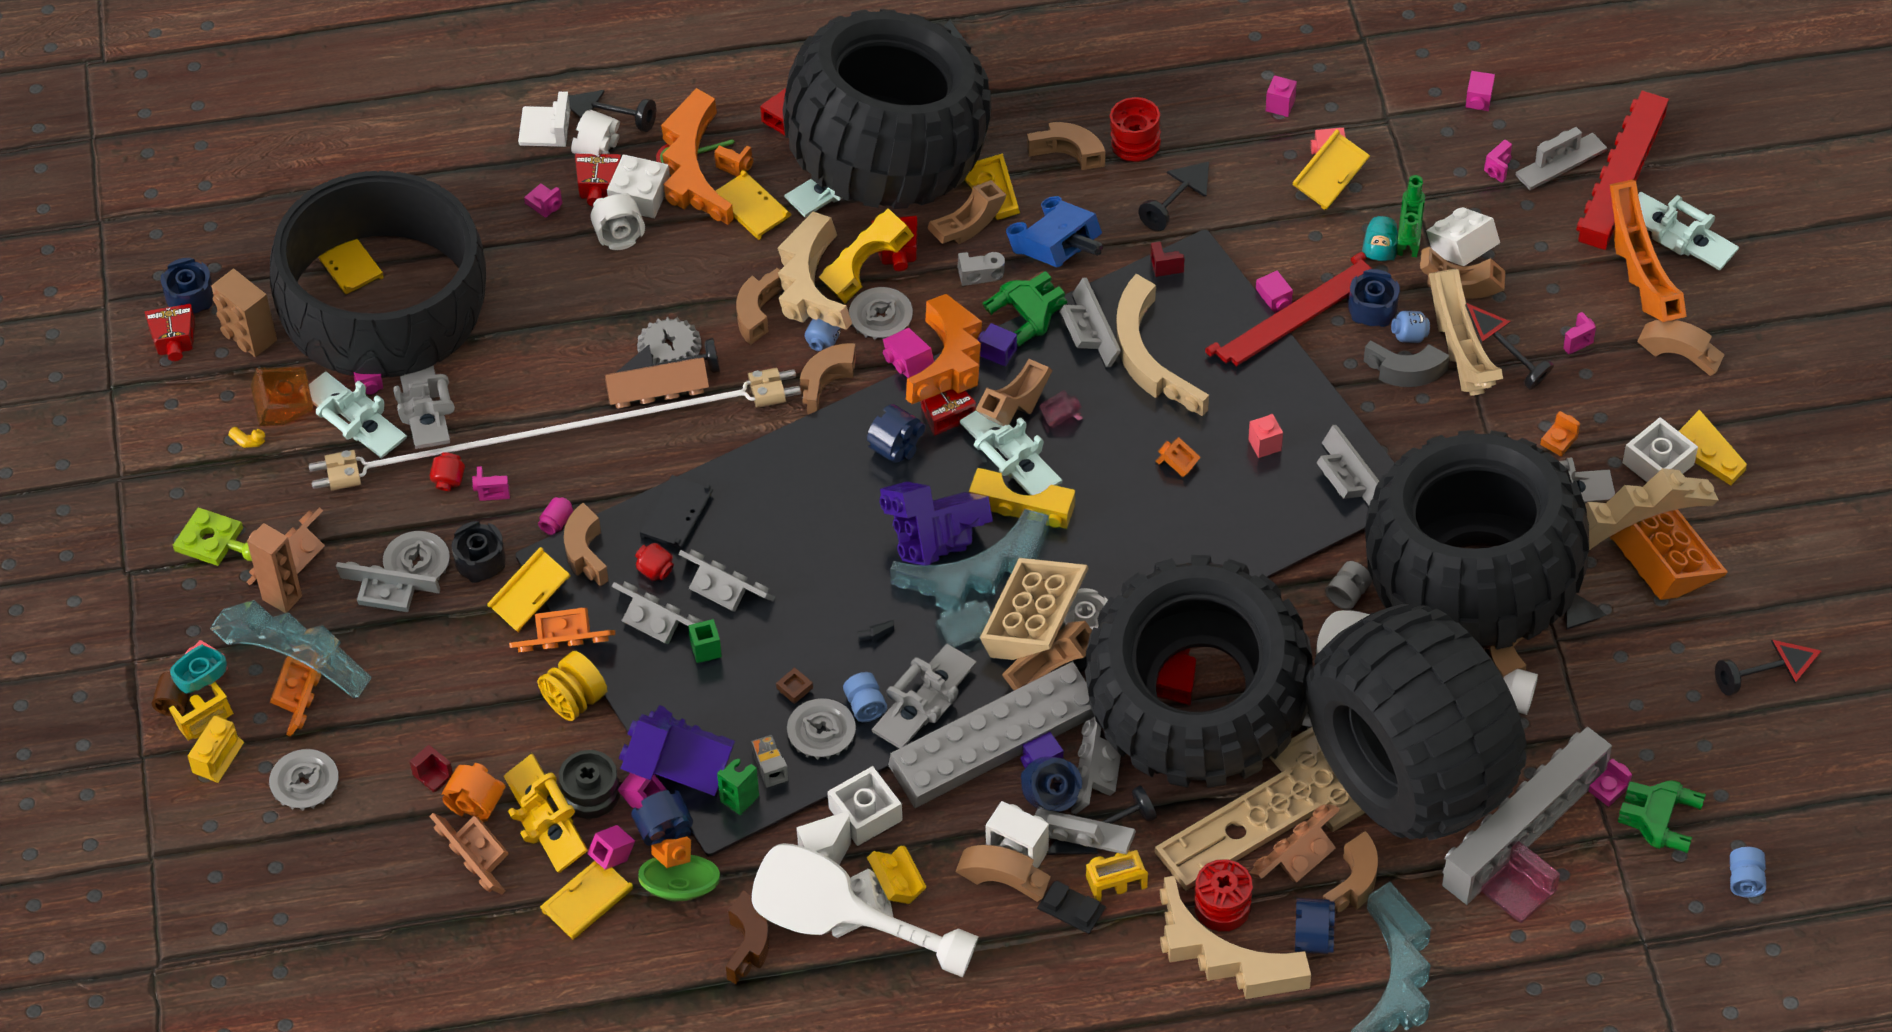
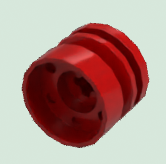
[1110,97,1161,161]
[1194,859,1253,932]

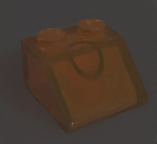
[251,367,313,426]

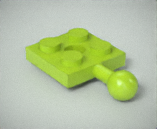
[173,507,252,566]

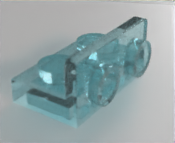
[935,600,992,647]

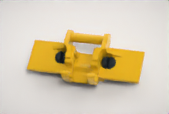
[504,754,588,873]

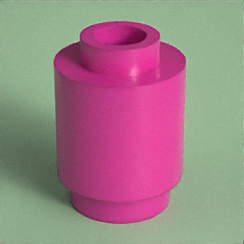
[538,497,574,535]

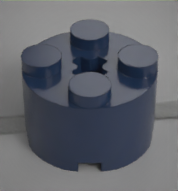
[161,258,214,313]
[1348,269,1400,327]
[867,404,926,463]
[1021,757,1082,811]
[631,790,693,846]
[1295,898,1335,954]

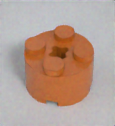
[441,763,506,822]

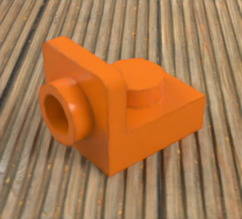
[714,145,754,176]
[1540,411,1580,457]
[1155,437,1201,477]
[651,837,691,868]

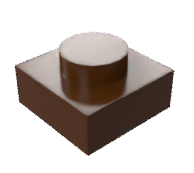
[776,667,813,704]

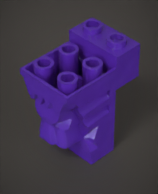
[879,482,993,566]
[619,705,735,796]

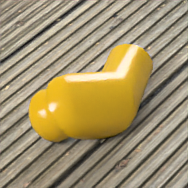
[228,427,265,448]

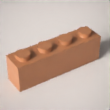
[605,357,709,408]
[247,523,302,613]

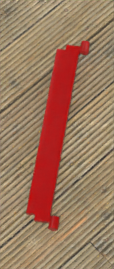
[1205,252,1372,366]

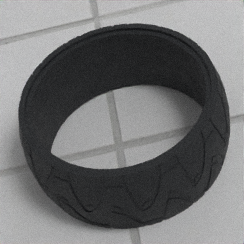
[270,171,486,378]

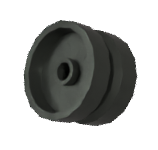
[559,750,620,819]

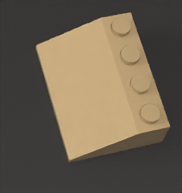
[980,558,1089,660]

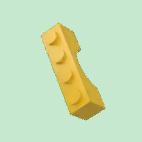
[819,209,914,304]
[969,468,1075,529]

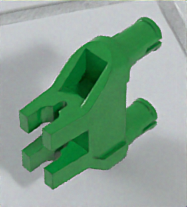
[1397,175,1425,257]
[982,271,1067,347]
[1618,780,1706,853]

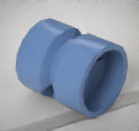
[843,672,887,722]
[1730,847,1766,898]

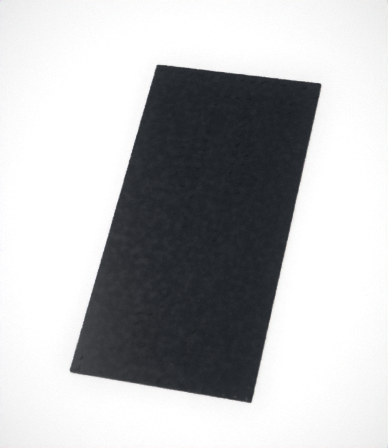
[516,230,1394,856]

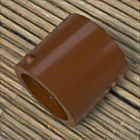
[151,672,190,717]

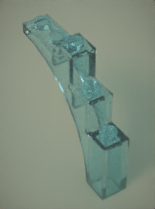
[890,509,1049,612]
[210,600,372,698]
[1351,882,1431,1032]

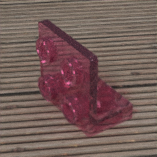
[1481,841,1560,923]

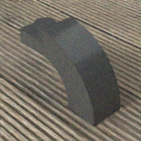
[1364,340,1450,387]

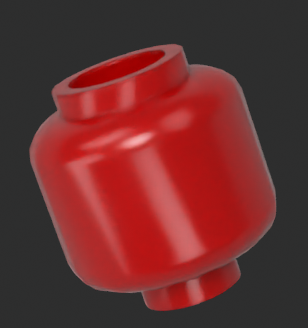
[430,452,465,491]
[635,543,674,581]

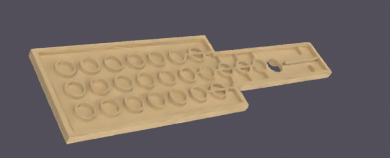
[1155,727,1365,891]

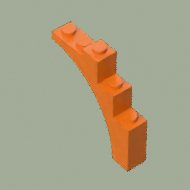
[661,88,734,225]
[1610,179,1687,322]
[906,294,982,404]

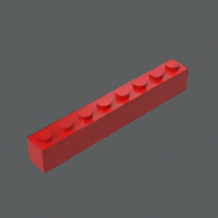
[1576,91,1669,250]

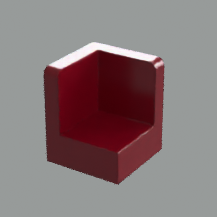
[1150,242,1185,277]
[410,744,453,792]

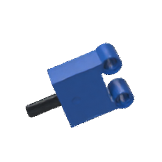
[1006,196,1103,267]

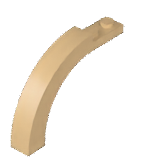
[1116,274,1209,416]

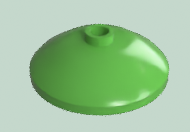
[638,855,720,901]

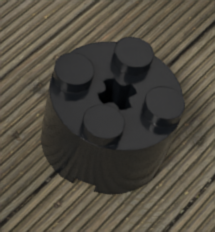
[451,521,506,583]

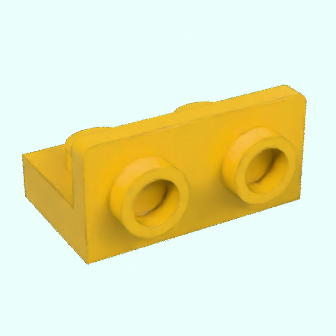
[867,846,926,904]

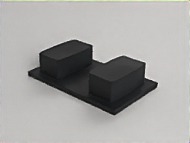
[1037,881,1106,934]

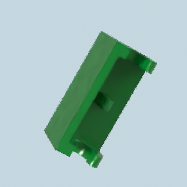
[717,759,759,815]

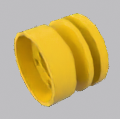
[537,651,608,721]

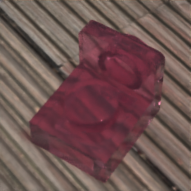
[1039,390,1083,428]

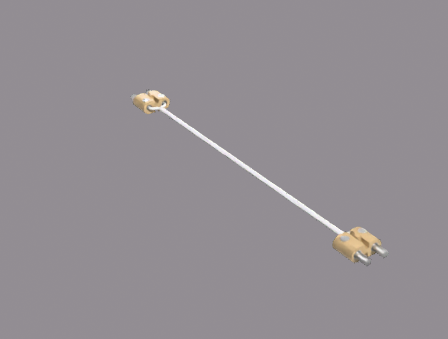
[309,368,801,491]

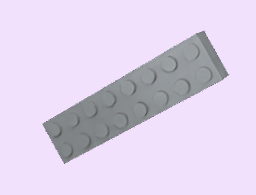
[888,661,1094,808]
[1442,726,1612,905]

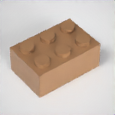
[211,268,277,357]

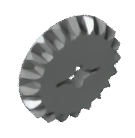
[849,287,913,340]
[637,316,701,364]
[383,531,450,581]
[787,699,856,760]
[269,749,339,811]

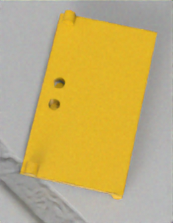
[1292,129,1370,210]
[716,170,791,240]
[318,239,384,294]
[487,547,571,633]
[540,861,633,940]

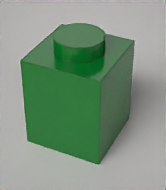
[688,619,722,663]

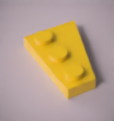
[965,153,1020,220]
[1679,410,1747,485]

